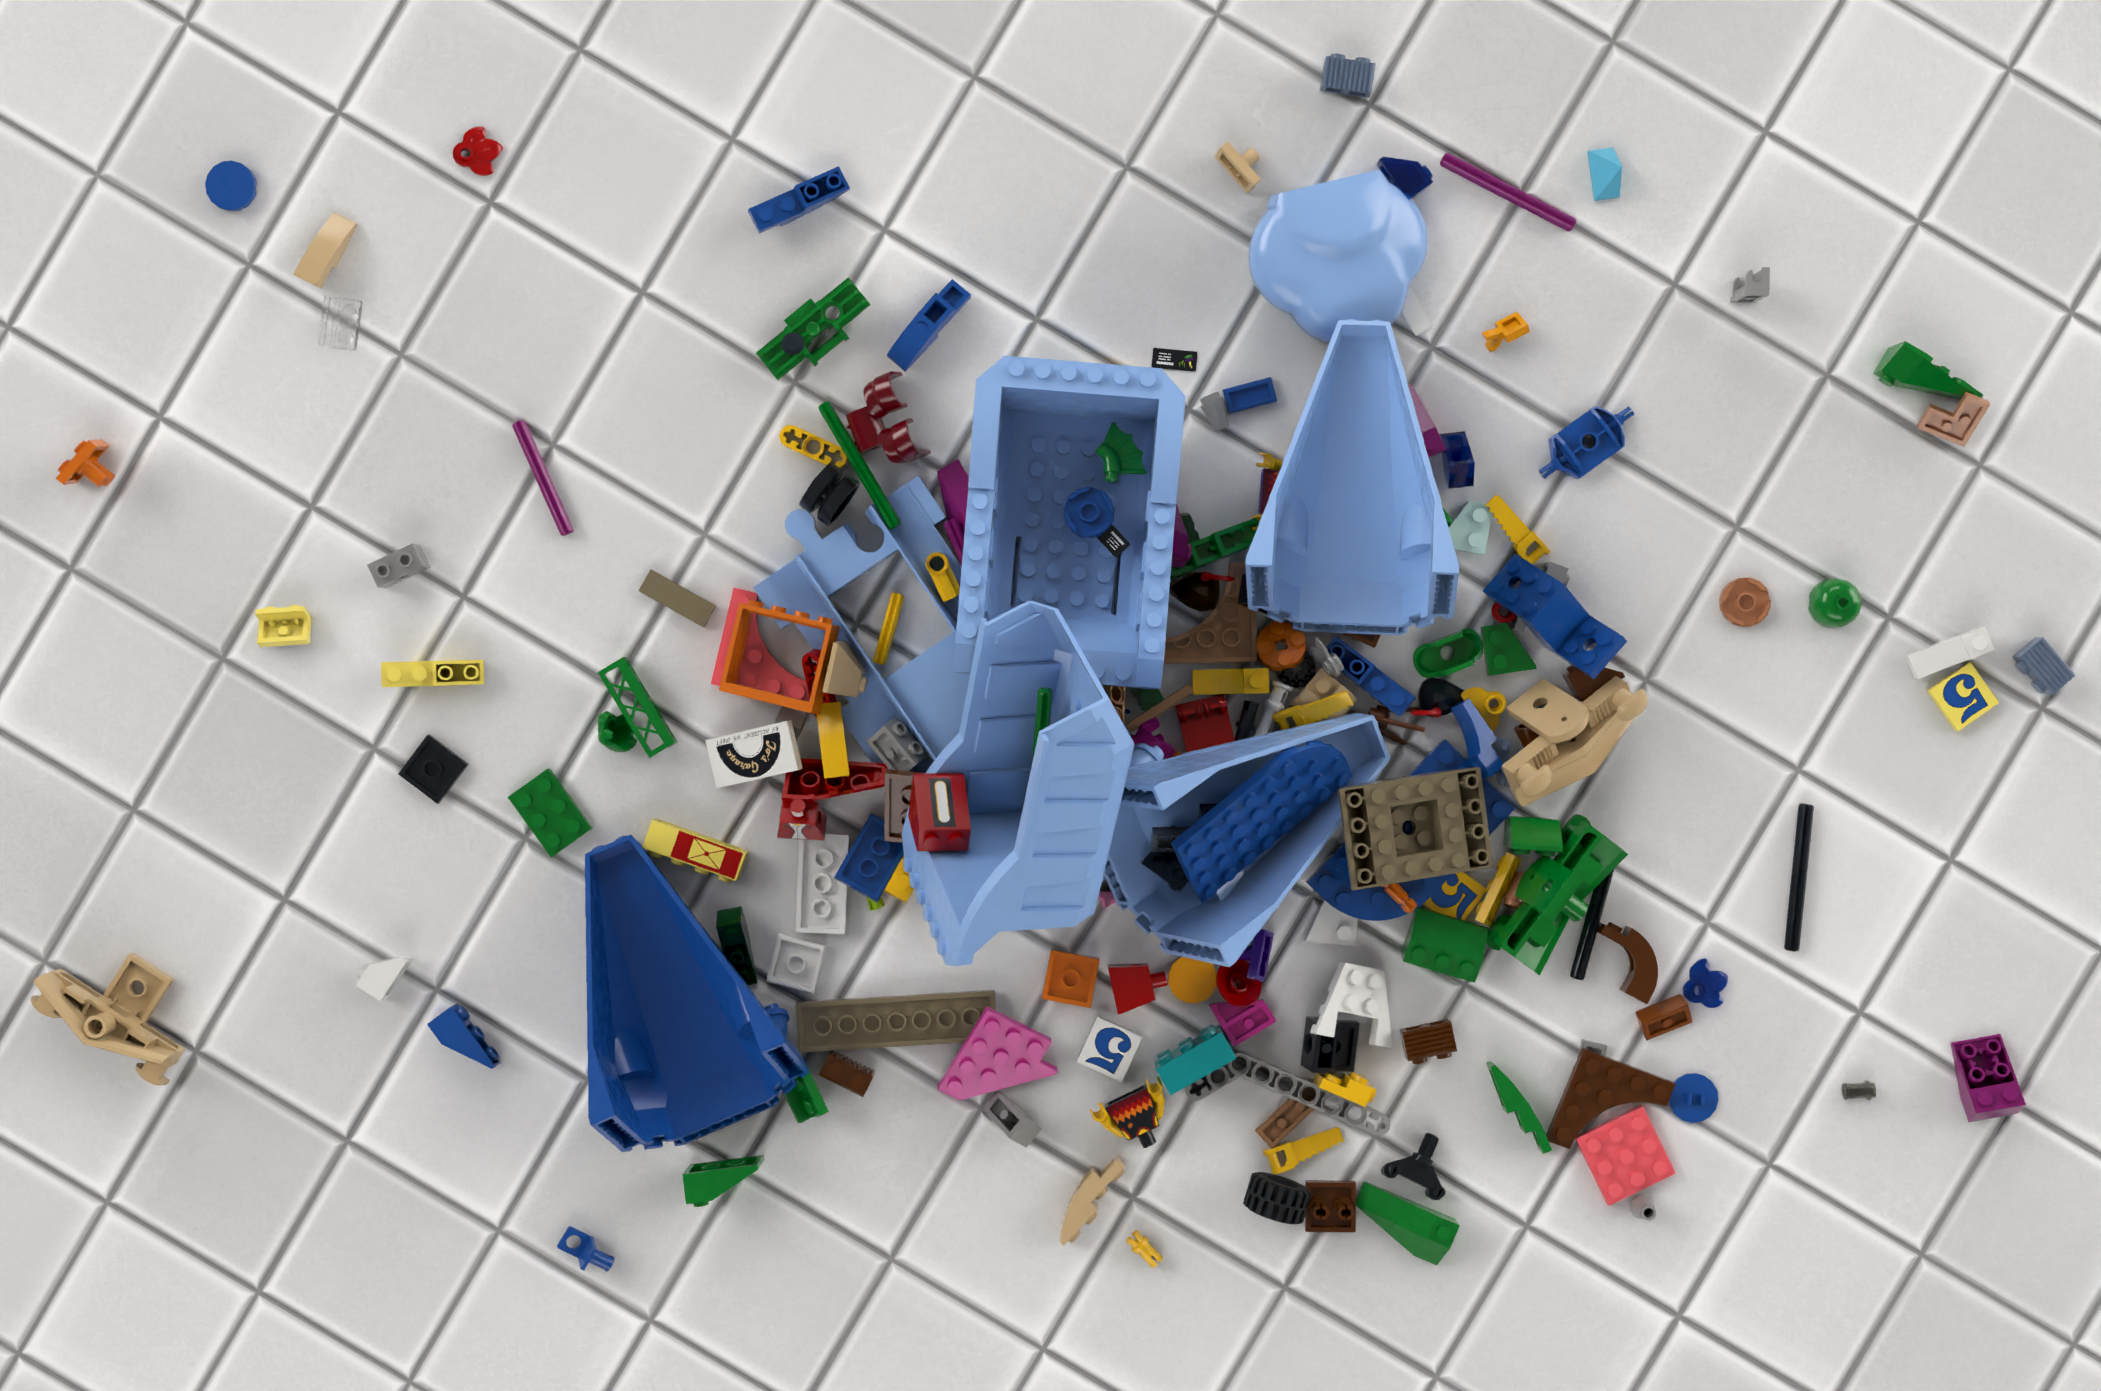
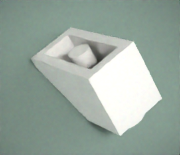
[355,955,414,1002]

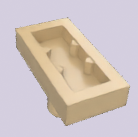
[1215,142,1261,194]

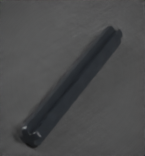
[1570,868,1615,980]

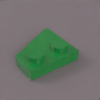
[1480,623,1537,676]

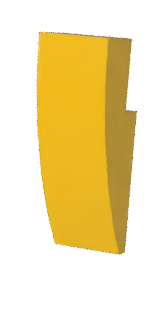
[817,702,850,779]

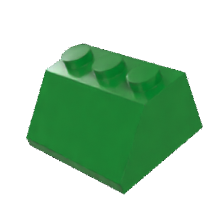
[1401,907,1489,983]

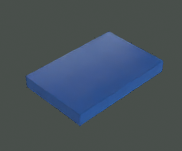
[834,813,904,903]

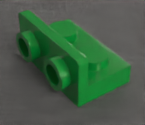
[784,1066,829,1123]

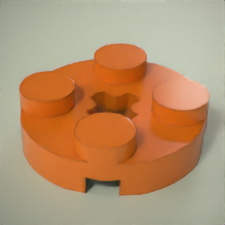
[1256,621,1306,671]

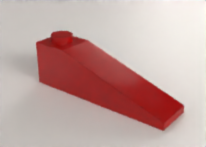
[781,758,888,802]

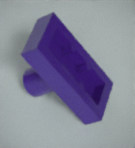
[1238,929,1274,982]

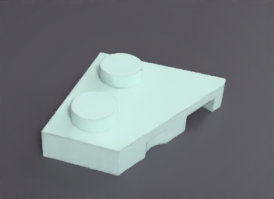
[1449,501,1492,555]

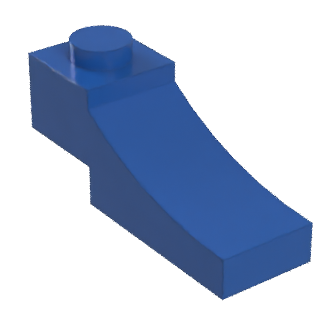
[1450,698,1504,779]

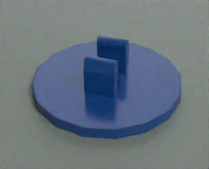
[1669,1073,1718,1123]

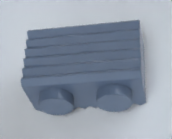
[1320,53,1376,98]
[2013,637,2075,695]

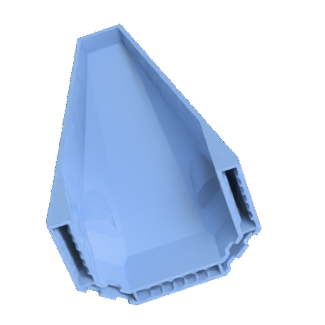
[1245,319,1459,636]
[1104,713,1390,967]

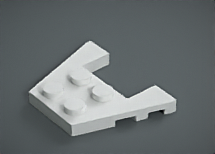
[1310,962,1393,1048]

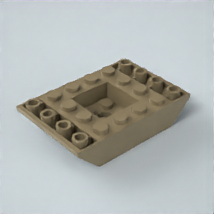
[1338,767,1494,890]

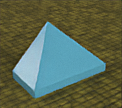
[1587,147,1622,201]

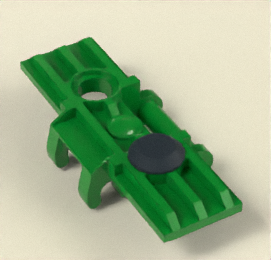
[756,277,871,380]

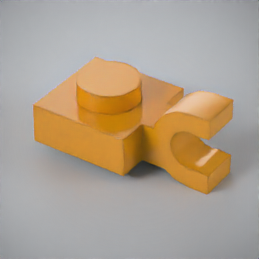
[1482,312,1530,352]

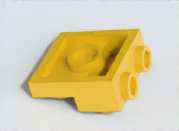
[1313,1072,1376,1107]

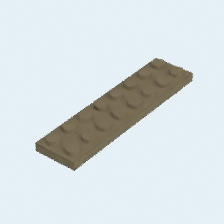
[796,990,996,1052]

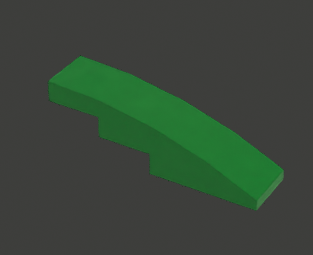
[1170,518,1258,579]
[1486,1061,1553,1154]

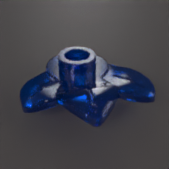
[1683,958,1728,1008]

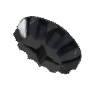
[1276,651,1316,687]

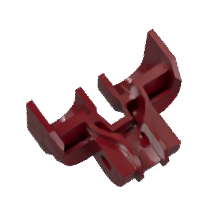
[846,371,932,464]

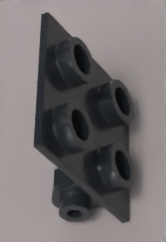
[1141,825,1189,892]

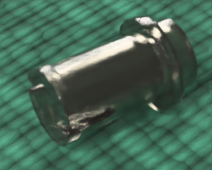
[1841,1081,1876,1100]

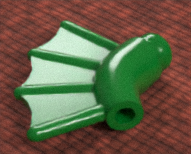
[1095,422,1147,484]

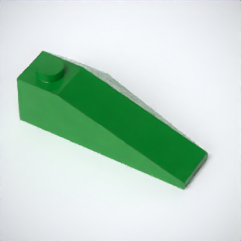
[1873,341,1983,400]
[1356,1181,1460,1265]

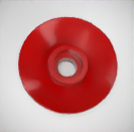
[1216,959,1262,1007]

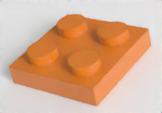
[1042,949,1100,1008]

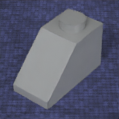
[983,1091,1042,1148]

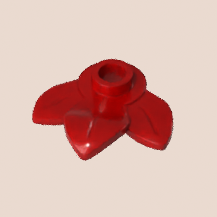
[453,126,503,176]

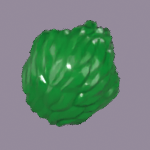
[597,711,637,752]

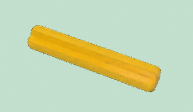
[873,592,904,665]

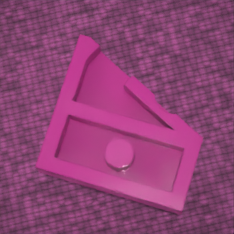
[1209,999,1277,1047]

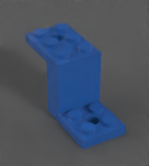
[1483,554,1627,679]

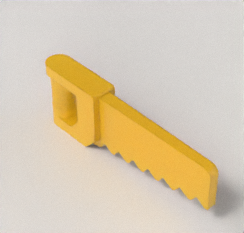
[1485,495,1550,564]
[1272,691,1354,730]
[1263,1127,1344,1175]

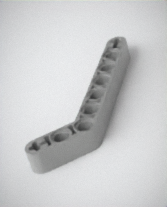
[1185,1052,1390,1136]

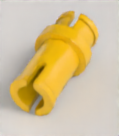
[1126,1230,1163,1268]

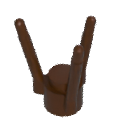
[1368,704,1425,745]

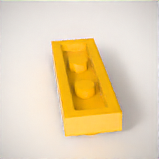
[1475,852,1522,926]

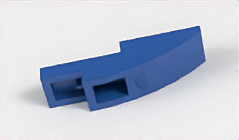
[748,166,850,234]
[887,279,971,372]
[1326,635,1416,717]

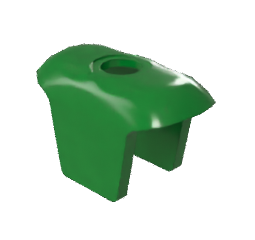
[1413,628,1483,678]

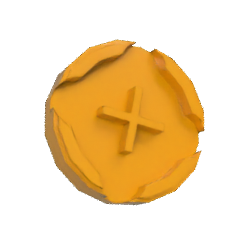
[1168,957,1217,1003]

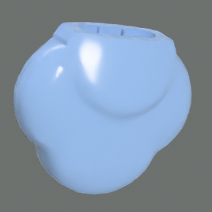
[1249,170,1427,343]

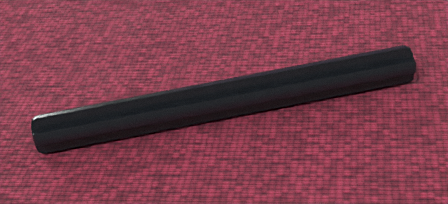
[1784,803,1814,952]

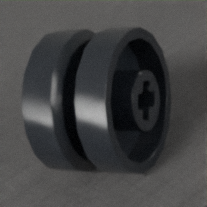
[799,462,860,526]

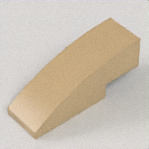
[293,212,358,289]

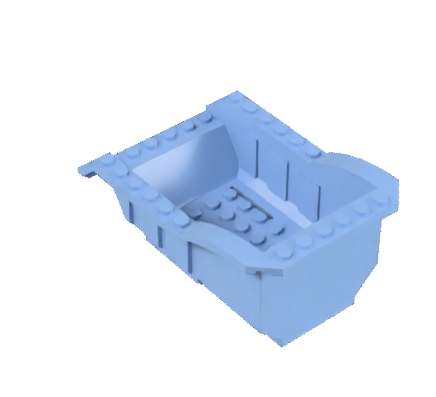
[954,356,1186,689]

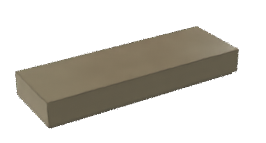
[639,569,716,628]

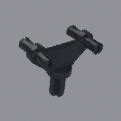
[1381,1133,1446,1200]

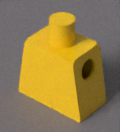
[884,856,914,904]

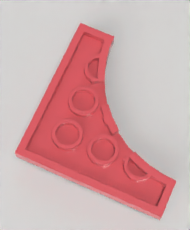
[711,588,810,701]

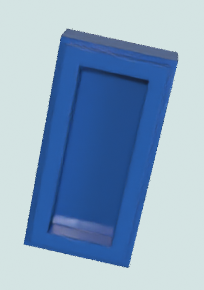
[1222,377,1277,414]

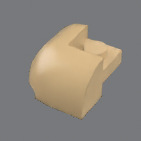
[1288,668,1358,722]

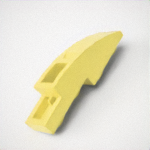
[381,660,484,687]

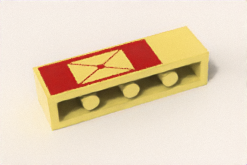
[642,818,749,883]

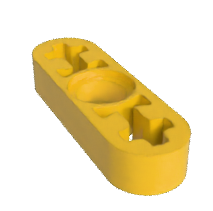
[779,425,848,468]

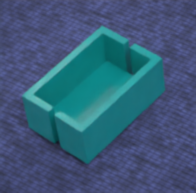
[1154,1025,1236,1095]

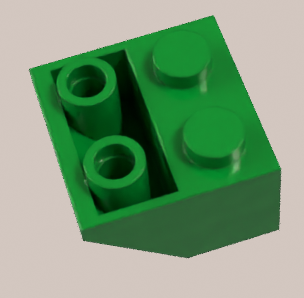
[1503,816,1563,856]

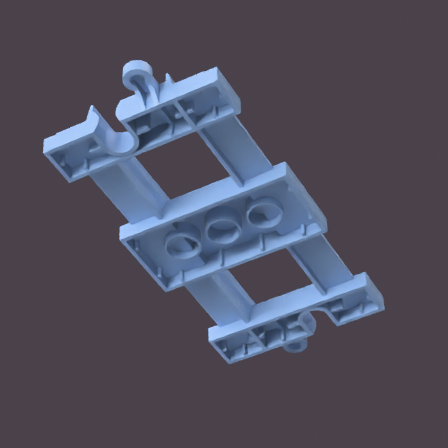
[753,476,1106,882]

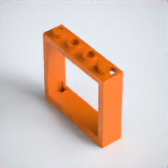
[719,600,840,714]

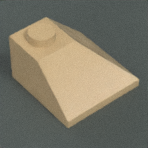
[822,640,868,697]

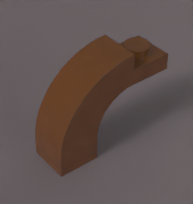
[1597,922,1658,1004]

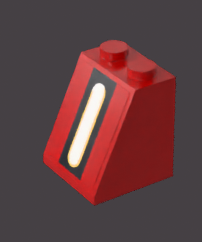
[908,773,971,851]

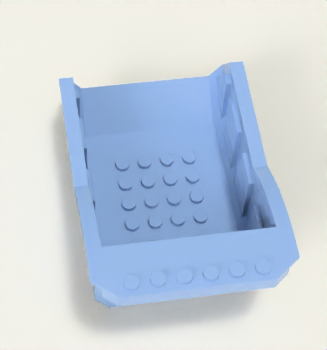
[902,601,1135,966]

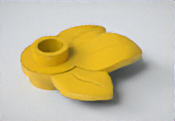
[1461,687,1506,731]

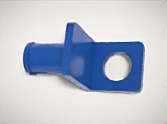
[557,1226,615,1272]

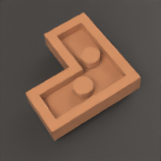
[1917,392,1990,447]

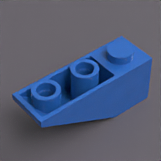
[427,1004,501,1069]

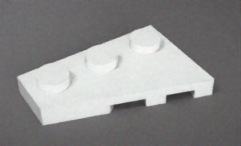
[1305,900,1358,947]

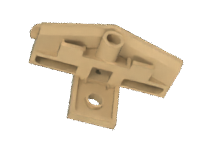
[1502,676,1648,807]
[31,953,186,1086]

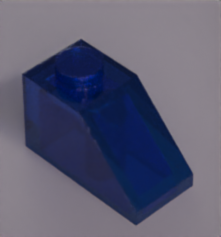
[1376,156,1433,200]
[1440,431,1475,489]

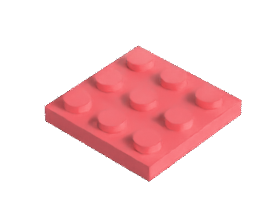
[1575,1105,1676,1206]

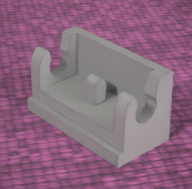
[1730,267,1770,303]

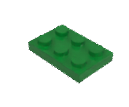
[508,768,593,857]

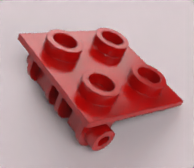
[1175,694,1235,752]

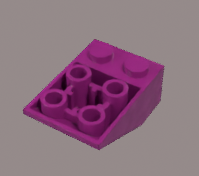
[1951,1034,2026,1122]

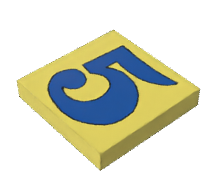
[1927,662,1999,731]

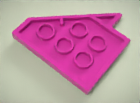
[937,1006,1058,1101]

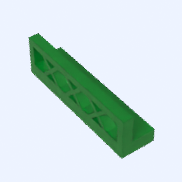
[598,657,678,758]

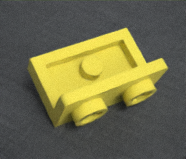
[255,605,312,647]

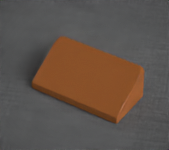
[1635,994,1692,1041]

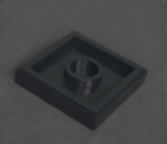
[398,734,469,804]

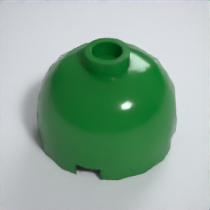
[1808,578,1862,628]

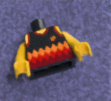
[1089,1077,1165,1148]

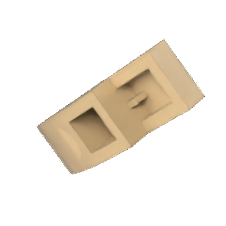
[1060,1155,1125,1246]

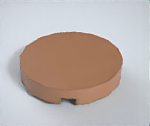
[1719,578,1771,627]

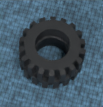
[1243,1172,1312,1225]

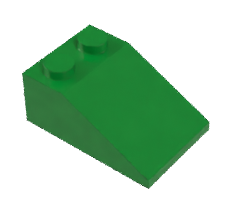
[682,1155,764,1207]

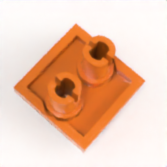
[56,439,115,487]

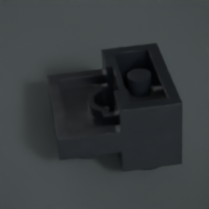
[1300,1016,1360,1073]

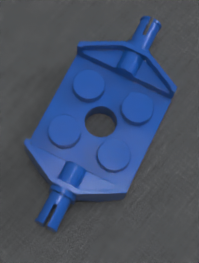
[1538,406,1634,479]

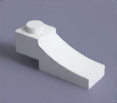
[1905,627,1995,679]

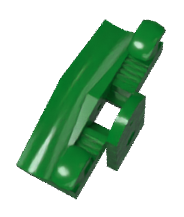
[1486,814,1628,976]

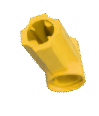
[926,552,960,602]

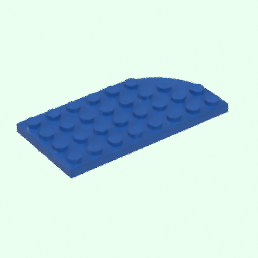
[1306,739,1515,921]
[1171,740,1353,903]

